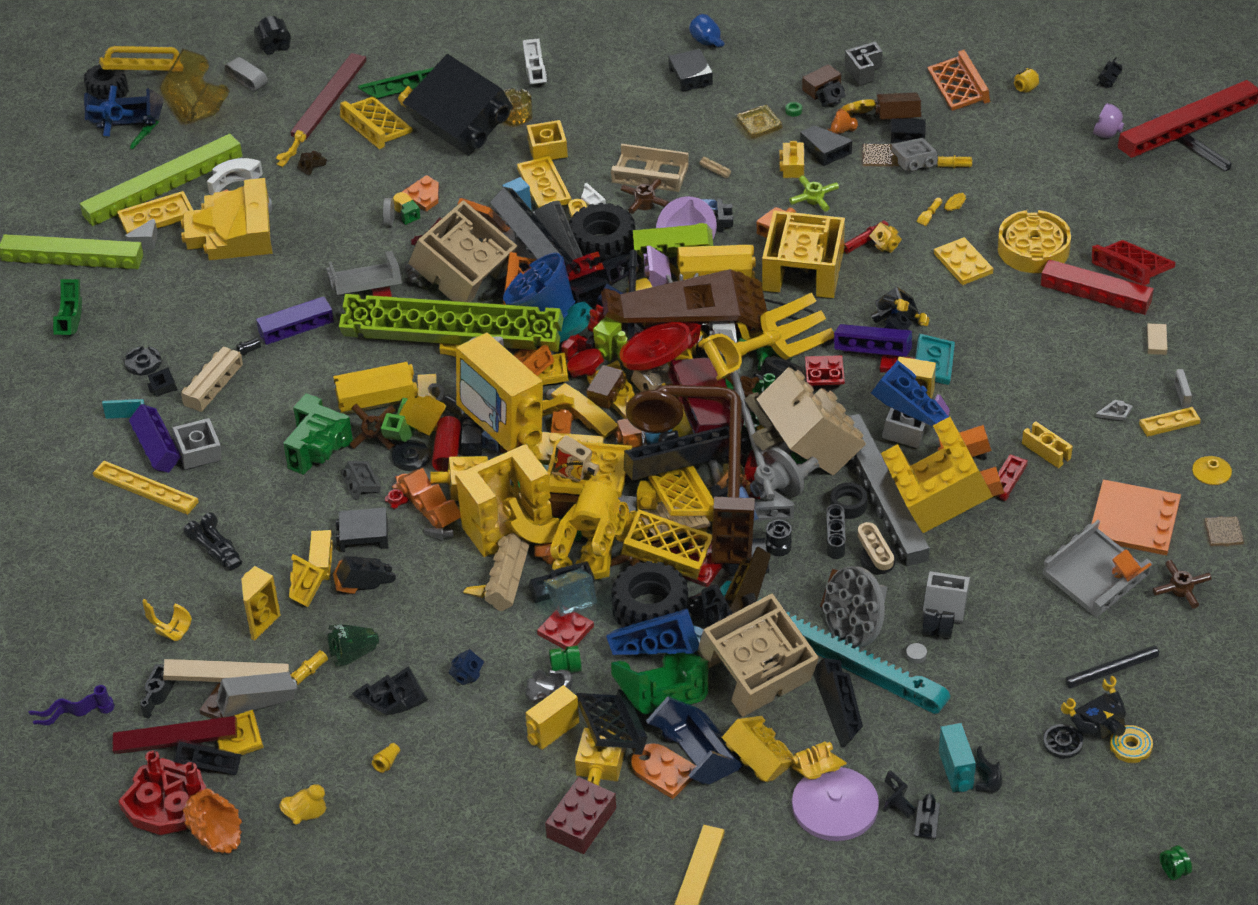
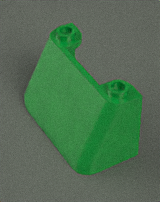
[611,653,708,714]

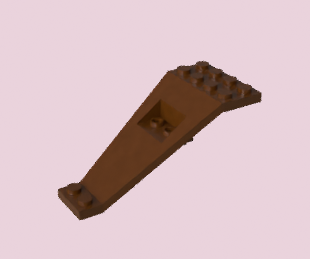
[601,269,767,332]

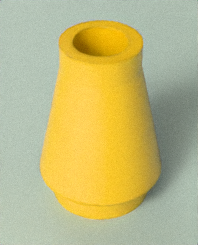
[372,743,400,773]

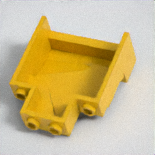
[181,178,273,260]

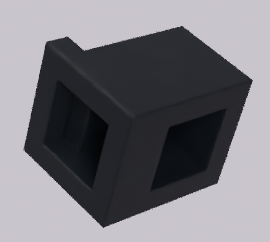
[147,367,178,397]

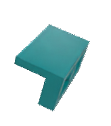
[102,399,145,419]

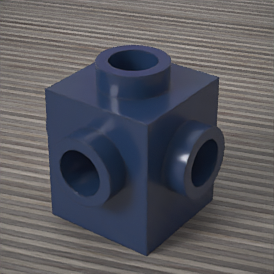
[449,649,484,685]

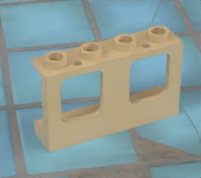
[611,144,689,192]

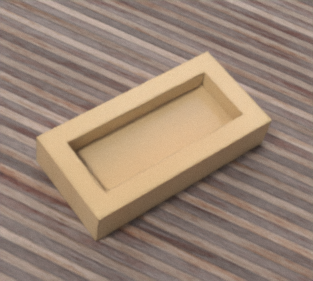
[1147,323,1167,355]

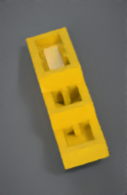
[551,383,617,439]

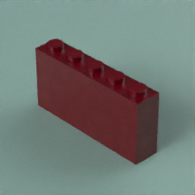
[668,358,744,433]

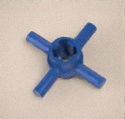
[86,85,134,137]

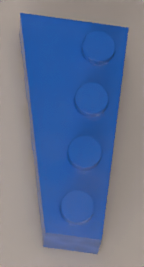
[606,609,699,655]

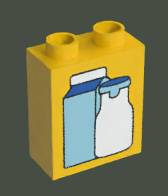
[456,333,543,452]

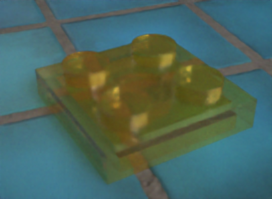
[736,104,783,139]

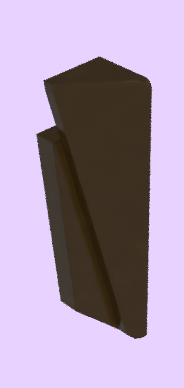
[724,547,771,632]

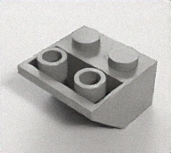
[922,571,970,623]

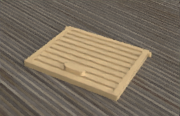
[636,495,710,541]

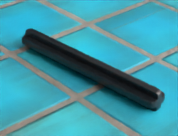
[1065,645,1160,688]

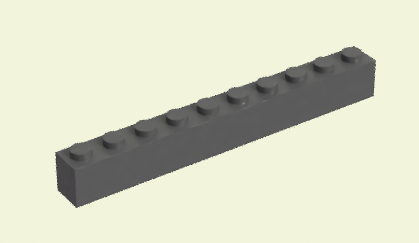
[849,414,930,567]

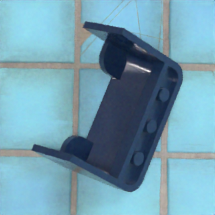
[84,88,163,128]
[646,696,744,785]

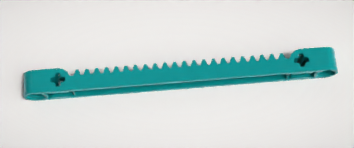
[719,581,951,714]

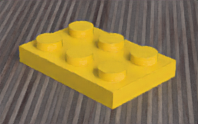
[934,237,994,285]

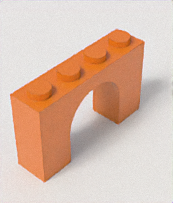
[938,425,1004,496]

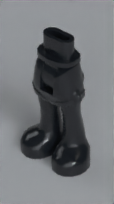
[183,512,242,570]

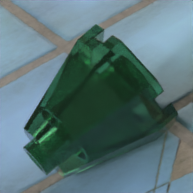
[327,624,379,666]

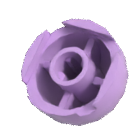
[1093,103,1125,138]

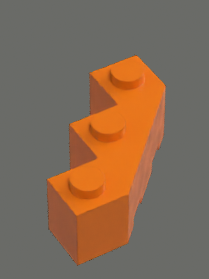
[398,468,461,528]

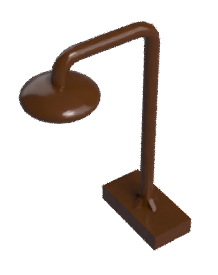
[625,385,755,564]

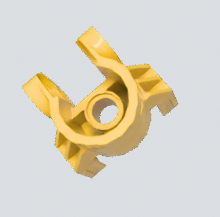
[550,481,629,559]

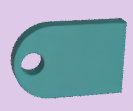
[558,302,592,343]

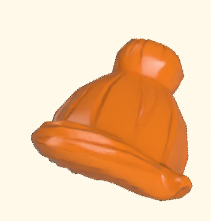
[827,108,858,134]

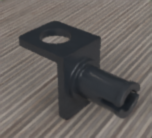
[883,770,917,819]

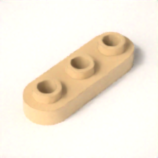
[858,522,894,570]

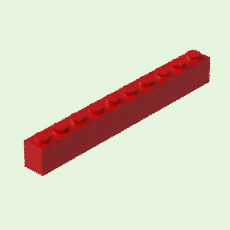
[1117,80,1258,158]

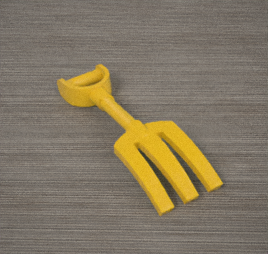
[698,293,834,381]

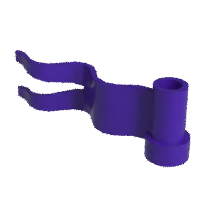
[28,685,115,726]

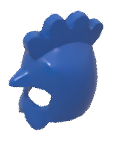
[689,14,725,47]

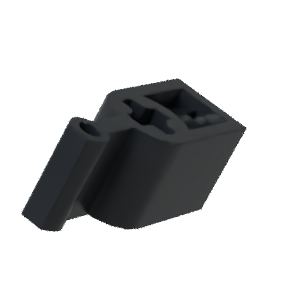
[140,664,176,719]

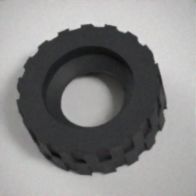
[760,357,804,380]

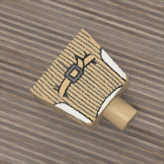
[631,363,672,392]

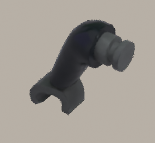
[428,383,479,434]

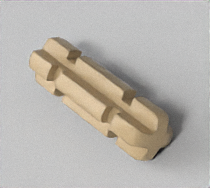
[700,157,731,178]

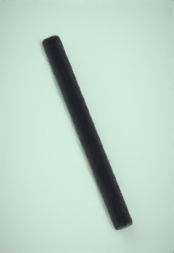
[1151,114,1232,171]

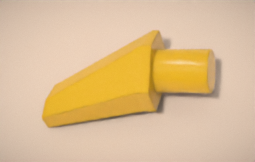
[463,585,486,598]

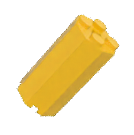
[677,245,756,281]
[333,362,418,414]

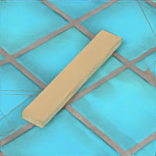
[163,659,289,682]

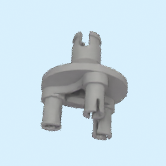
[750,442,819,498]

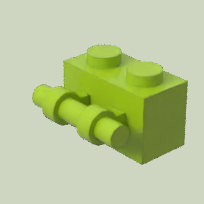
[593,317,627,362]

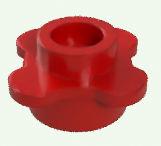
[385,489,408,509]

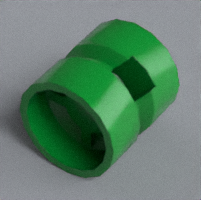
[549,645,582,673]

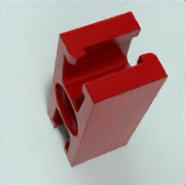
[568,252,604,282]

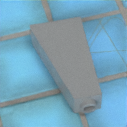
[216,672,297,717]

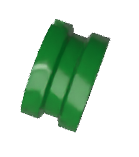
[1160,845,1192,881]

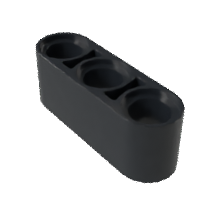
[826,504,846,559]

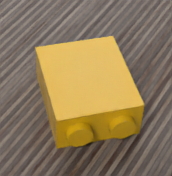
[526,685,579,750]

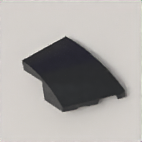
[701,584,733,628]
[352,666,428,715]

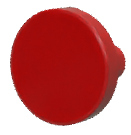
[567,348,604,378]

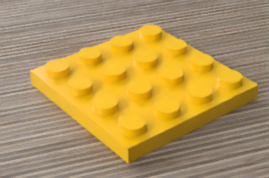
[547,440,632,498]

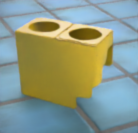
[399,395,446,436]

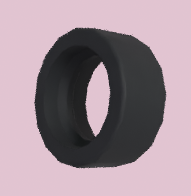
[830,483,867,519]

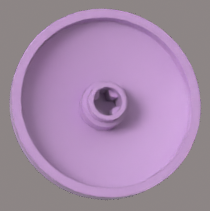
[792,767,879,841]

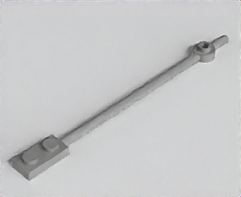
[712,329,775,499]

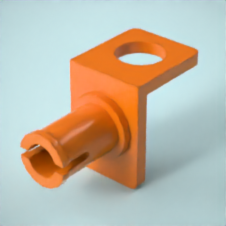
[1112,549,1151,581]

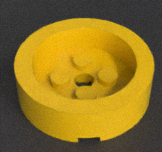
[998,210,1071,273]

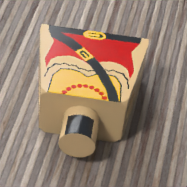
[552,435,599,481]

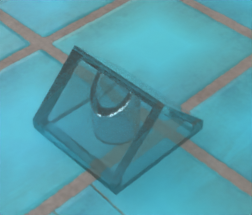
[544,568,597,616]

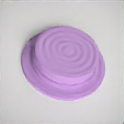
[656,196,717,239]

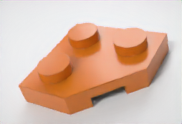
[402,175,439,212]

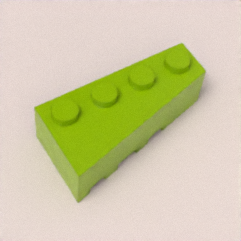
[633,223,713,260]

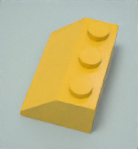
[241,566,281,641]

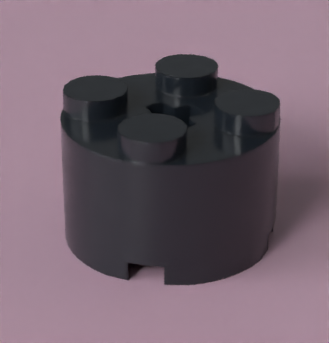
[254,16,291,55]

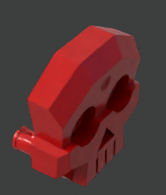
[118,751,206,835]

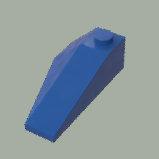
[871,360,949,427]

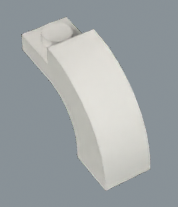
[523,39,547,85]
[207,158,263,195]

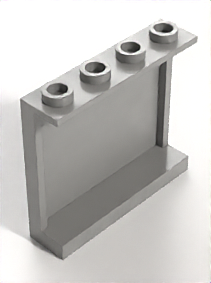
[326,251,402,295]
[1042,520,1153,618]

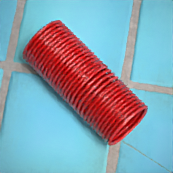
[432,416,461,472]

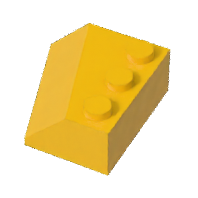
[722,716,794,782]

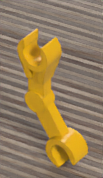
[276,130,307,167]

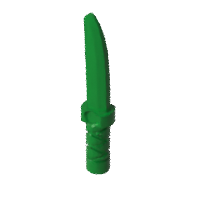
[130,121,159,149]

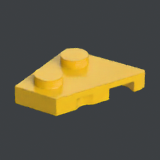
[289,554,327,607]

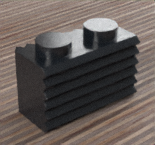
[890,118,926,143]

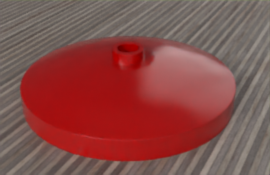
[620,322,692,370]

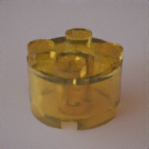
[504,88,533,127]

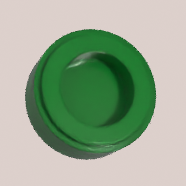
[785,102,802,117]

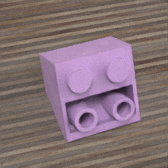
[644,246,671,287]

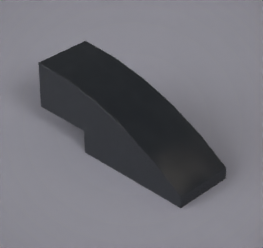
[528,561,595,603]

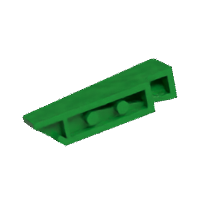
[358,67,434,99]

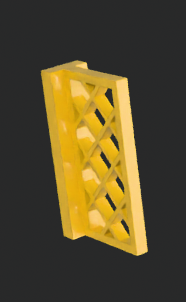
[340,97,413,149]
[648,466,714,521]
[621,509,712,580]

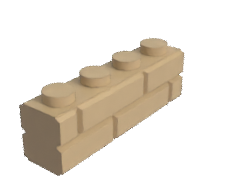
[181,346,243,412]
[484,533,529,611]

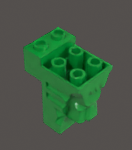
[283,393,353,475]

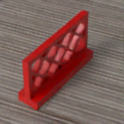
[1092,240,1176,286]

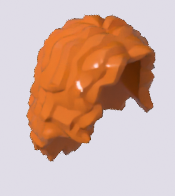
[183,789,242,854]

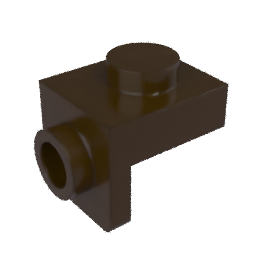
[297,151,327,175]

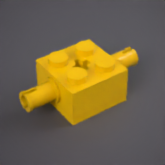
[430,456,488,501]
[575,718,626,786]

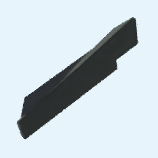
[813,658,863,747]

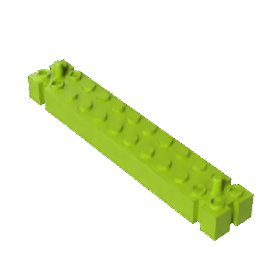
[339,294,564,351]

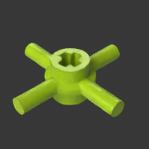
[789,175,839,212]

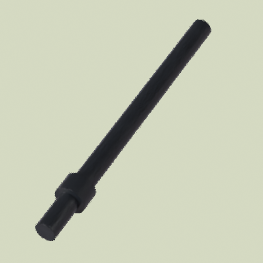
[627,250,638,341]

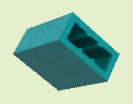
[939,723,976,792]

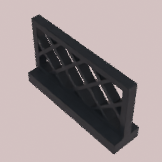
[576,689,647,755]

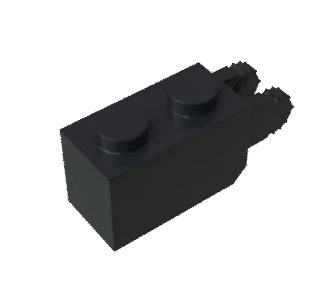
[336,556,396,589]

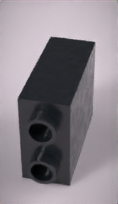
[403,53,513,156]

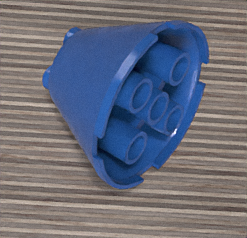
[503,253,575,318]

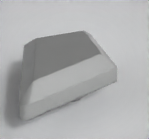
[1096,399,1133,421]

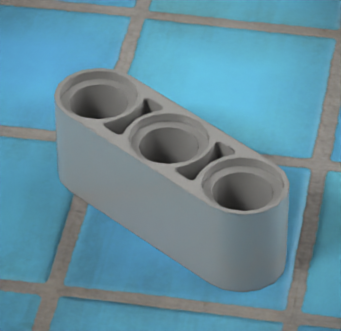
[224,57,268,92]

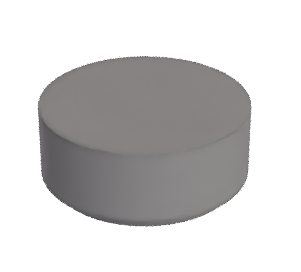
[906,643,927,664]

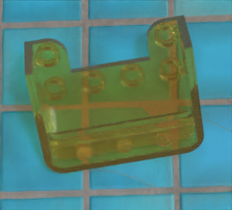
[161,48,230,124]

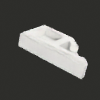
[581,183,606,207]

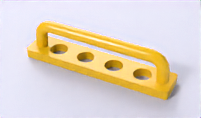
[99,46,183,71]

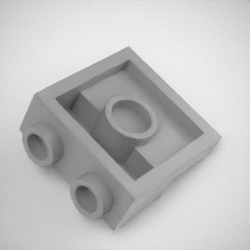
[891,138,937,171]

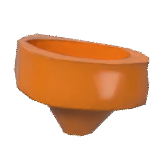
[534,543,560,564]

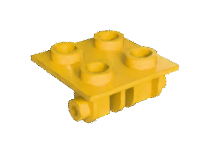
[791,741,847,779]

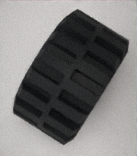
[84,64,128,100]

